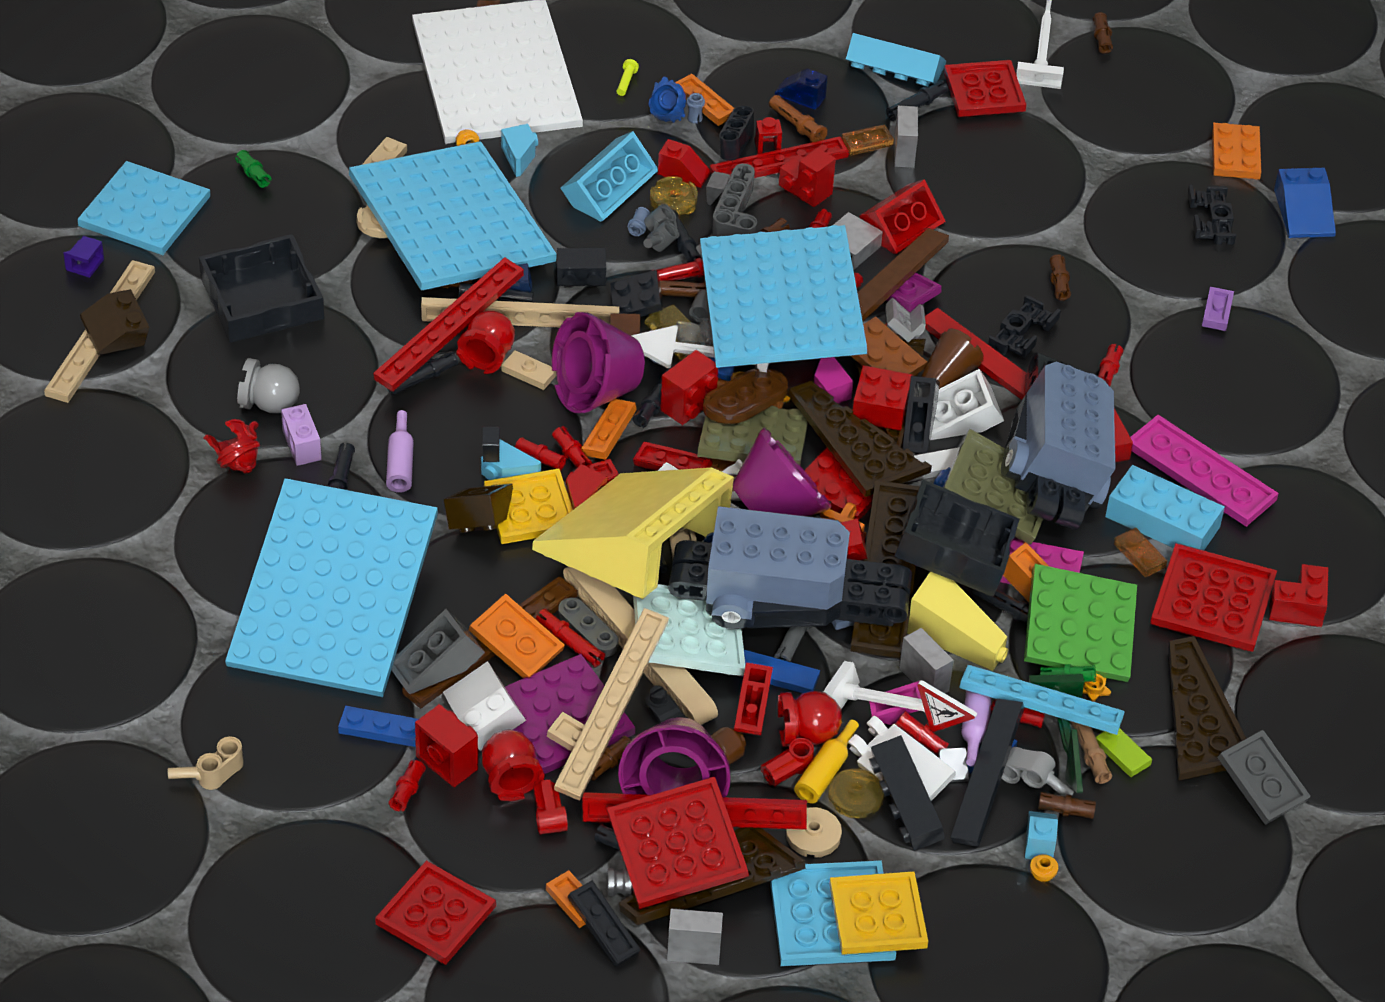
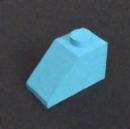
[501,124,538,177]
[481,440,541,480]
[1025,811,1058,859]

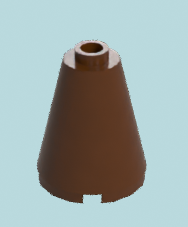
[921,328,984,389]

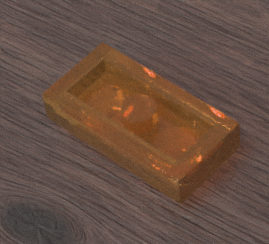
[842,124,894,155]
[1114,528,1167,578]

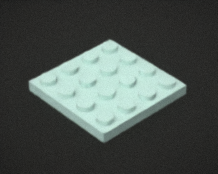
[633,584,745,676]

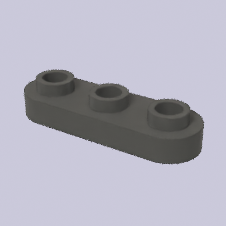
[558,598,618,657]

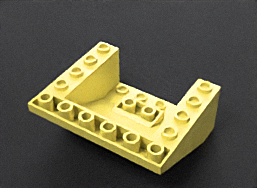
[532,467,734,599]

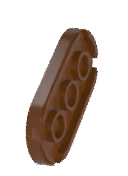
[703,369,788,424]

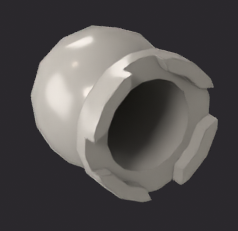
[237,358,300,413]

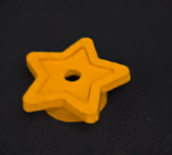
[1083,674,1111,702]

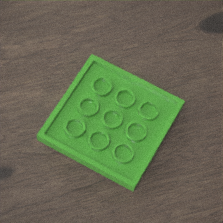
[1024,564,1137,682]

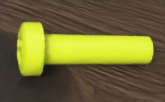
[617,59,639,96]

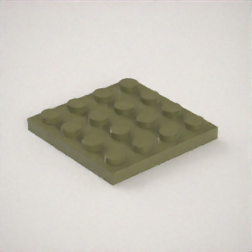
[697,406,808,465]
[943,429,1043,545]

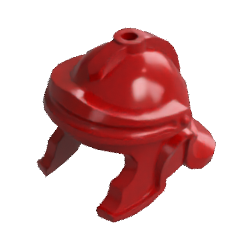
[203,419,260,474]

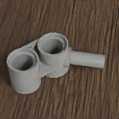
[1001,747,1074,796]

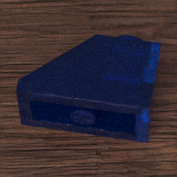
[775,68,828,110]

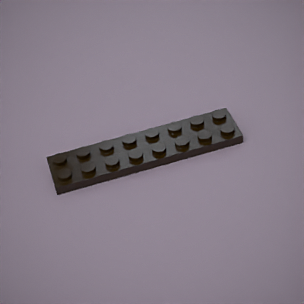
[850,480,920,658]

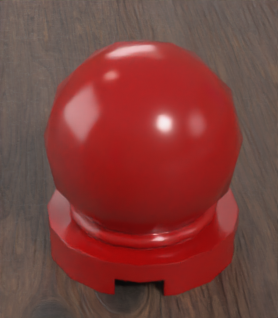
[457,311,515,374]
[778,691,842,747]
[482,729,545,801]

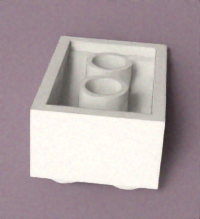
[931,369,1004,440]
[443,661,526,751]

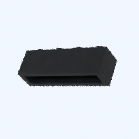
[869,735,945,851]

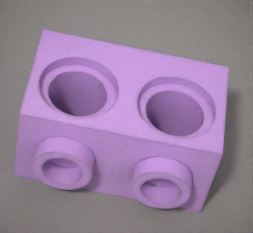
[281,404,321,466]

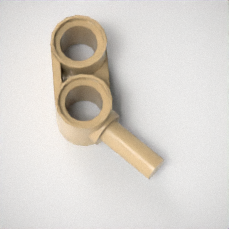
[168,736,243,790]

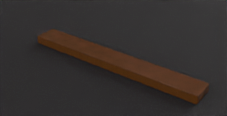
[857,228,949,321]
[402,576,578,709]

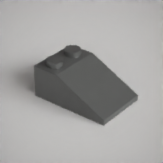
[391,609,485,694]

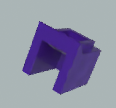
[63,236,104,278]

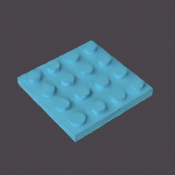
[78,161,210,255]
[770,860,896,966]

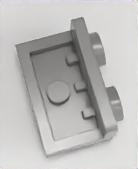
[886,298,926,343]

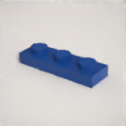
[338,706,418,747]

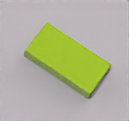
[1096,728,1152,777]

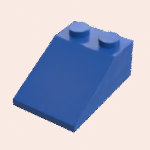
[1274,168,1336,238]

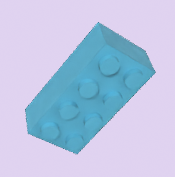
[1105,465,1225,551]

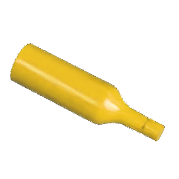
[794,720,859,803]

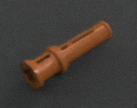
[769,95,828,143]

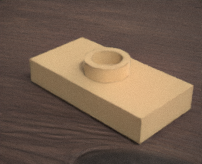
[502,350,557,390]

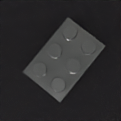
[1217,730,1311,825]

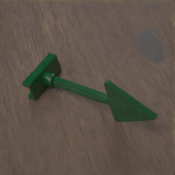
[1029,674,1084,793]

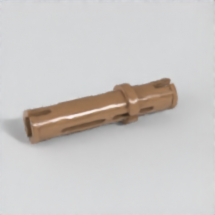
[1070,721,1112,784]

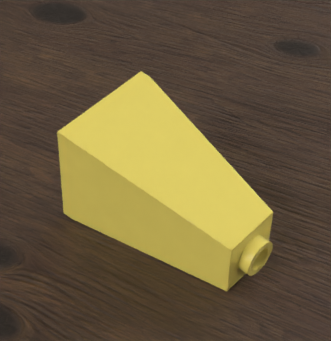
[907,571,1008,671]

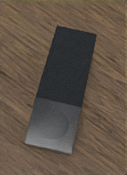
[903,376,940,454]

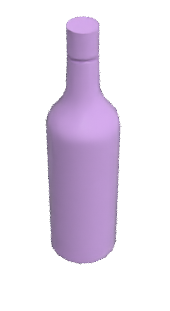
[386,410,413,492]
[961,690,992,766]

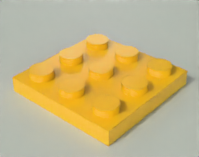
[484,469,573,544]
[829,871,928,955]

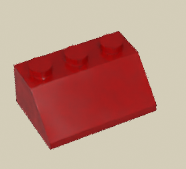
[859,179,946,254]

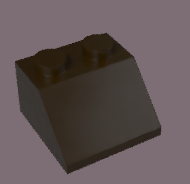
[80,289,150,355]
[444,483,513,533]

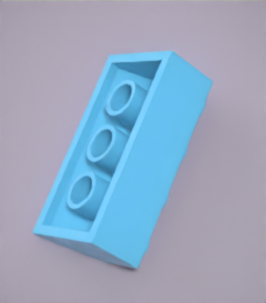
[846,33,946,87]
[561,131,658,222]

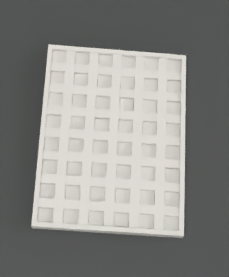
[412,0,583,144]

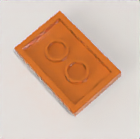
[1212,123,1261,180]
[468,594,565,679]

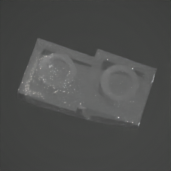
[676,318,713,346]

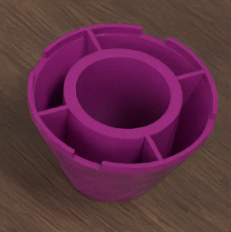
[552,312,645,413]
[733,427,832,517]
[618,717,731,797]

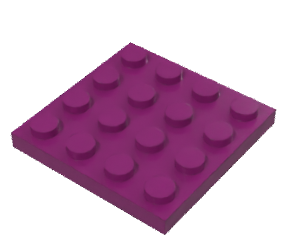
[505,654,635,774]

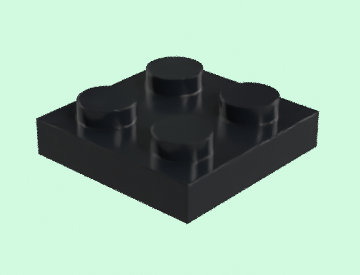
[610,270,663,317]

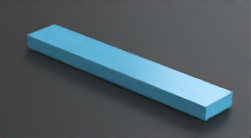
[960,665,1125,735]

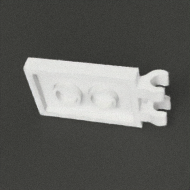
[848,716,956,801]

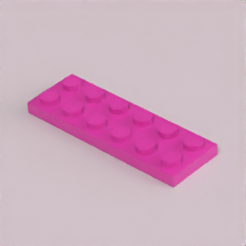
[1130,415,1279,527]

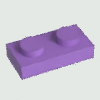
[1202,287,1234,331]

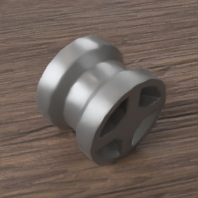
[608,868,631,896]

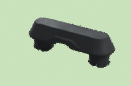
[646,685,689,723]

